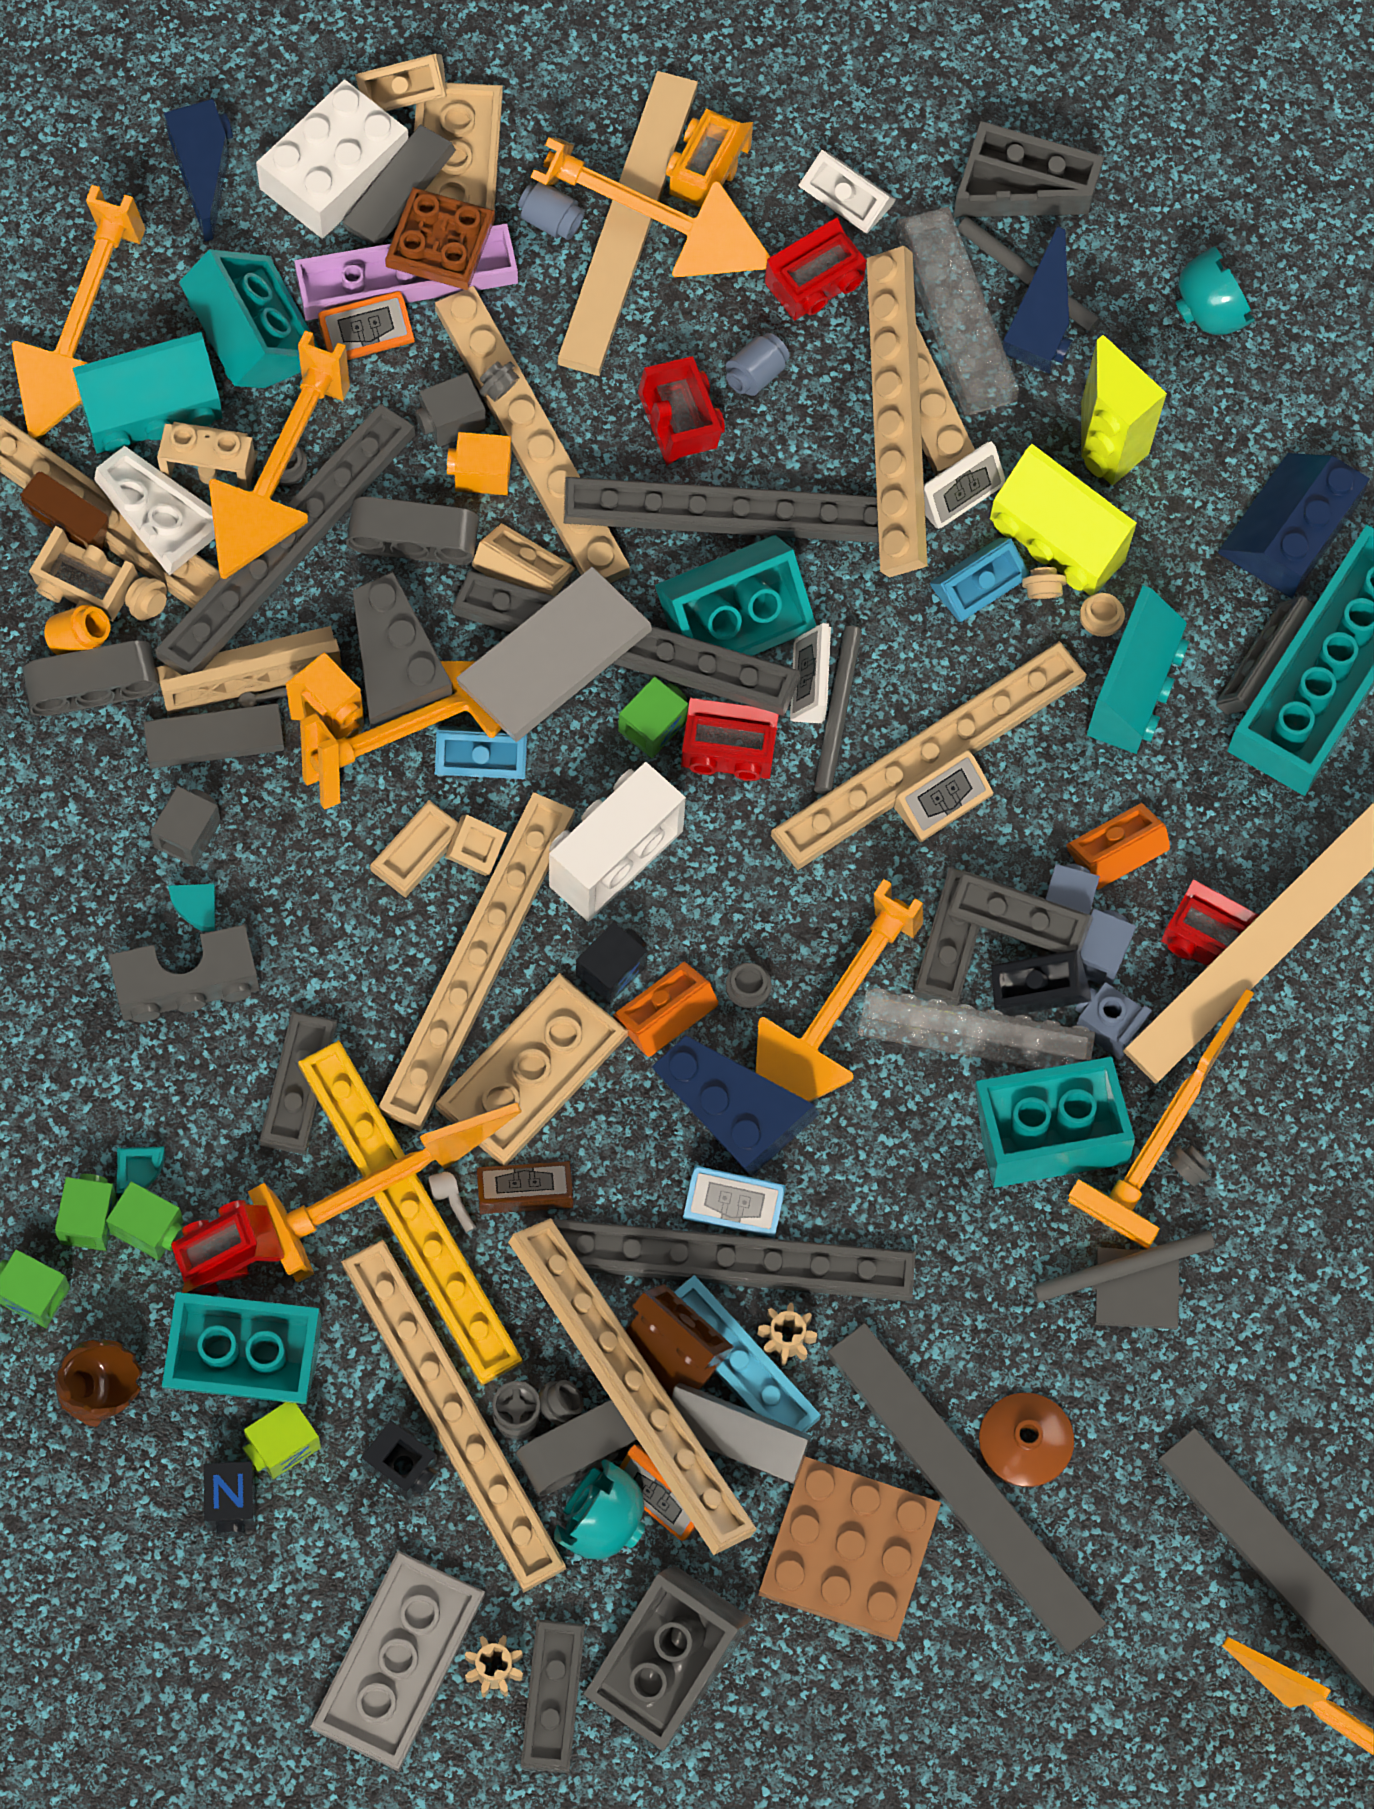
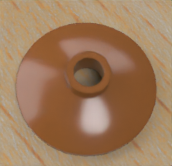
[979,1393,1074,1487]

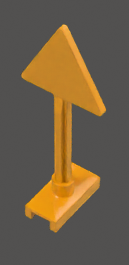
[531,137,771,277]
[12,185,146,441]
[209,331,350,579]
[300,661,502,810]
[756,879,923,1102]
[1068,988,1254,1249]
[248,1103,522,1283]
[1222,1637,1374,1756]

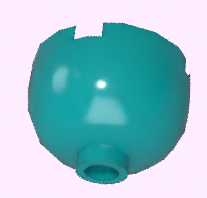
[1175,246,1255,335]
[554,1459,646,1560]

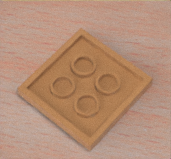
[758,1457,941,1642]

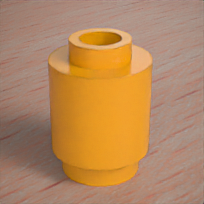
[44,605,110,655]

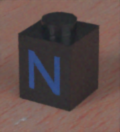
[576,921,648,1004]
[204,1461,256,1538]

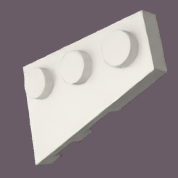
[94,446,215,576]

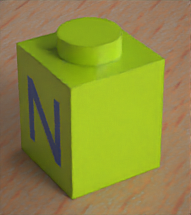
[242,1402,321,1479]

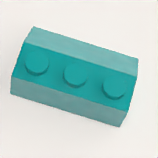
[179,249,320,388]
[72,332,223,454]
[655,535,817,656]
[1086,585,1190,754]
[975,1057,1135,1188]
[162,1292,323,1404]

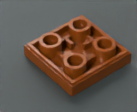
[385,187,495,291]

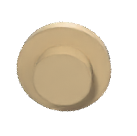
[1022,567,1067,599]
[125,577,167,621]
[1080,593,1125,637]

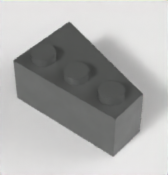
[954,121,1104,217]
[353,572,452,729]

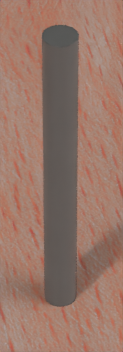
[957,217,1100,332]
[814,626,862,795]
[1032,1230,1215,1303]

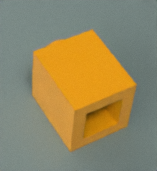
[447,432,512,495]

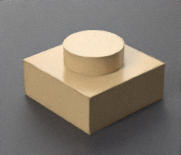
[445,815,507,876]

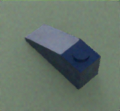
[164,99,233,242]
[1003,226,1073,374]

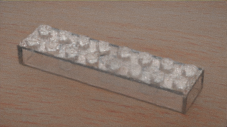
[896,206,1019,416]
[858,988,1095,1069]

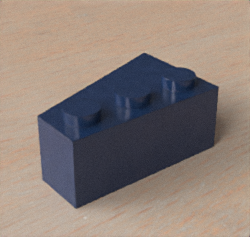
[652,1036,820,1177]

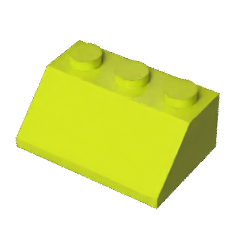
[1081,335,1167,486]
[990,444,1137,596]

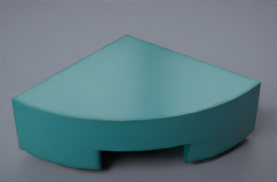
[168,884,216,932]
[117,1146,166,1198]

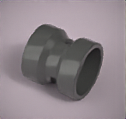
[492,1381,541,1439]

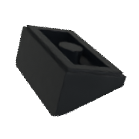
[991,950,1091,1016]

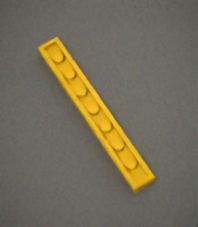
[298,1040,523,1386]

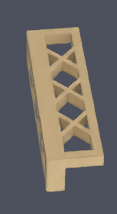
[156,626,342,715]

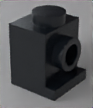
[361,1420,439,1500]

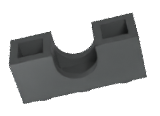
[108,924,260,1022]

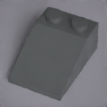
[584,1565,754,1751]

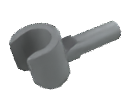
[428,1172,476,1233]

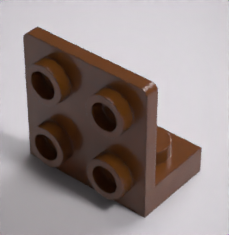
[625,1284,734,1399]

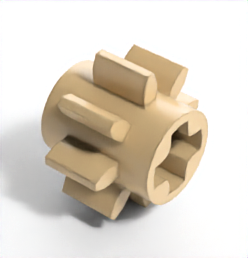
[757,1303,817,1366]
[465,1635,523,1697]

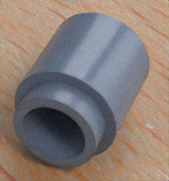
[518,182,585,240]
[726,333,790,396]

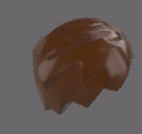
[54,1339,142,1427]

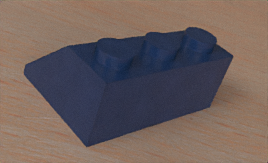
[1218,453,1370,599]

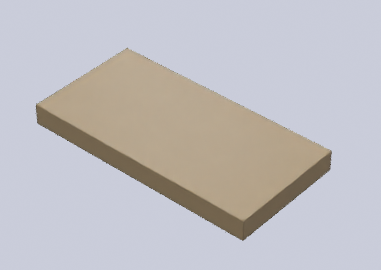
[414,82,503,226]
[435,973,628,1166]

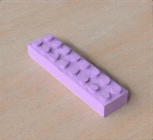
[294,224,518,321]

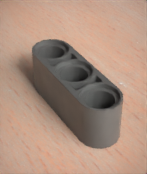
[346,497,480,565]
[23,640,159,716]
[516,1400,642,1497]

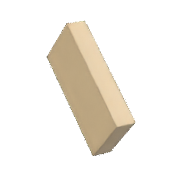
[370,800,458,898]

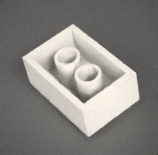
[256,79,408,239]
[549,762,686,922]

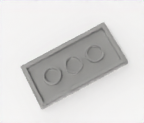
[456,567,652,742]
[310,1551,485,1772]

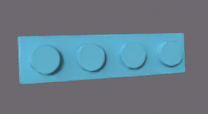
[674,1275,821,1433]

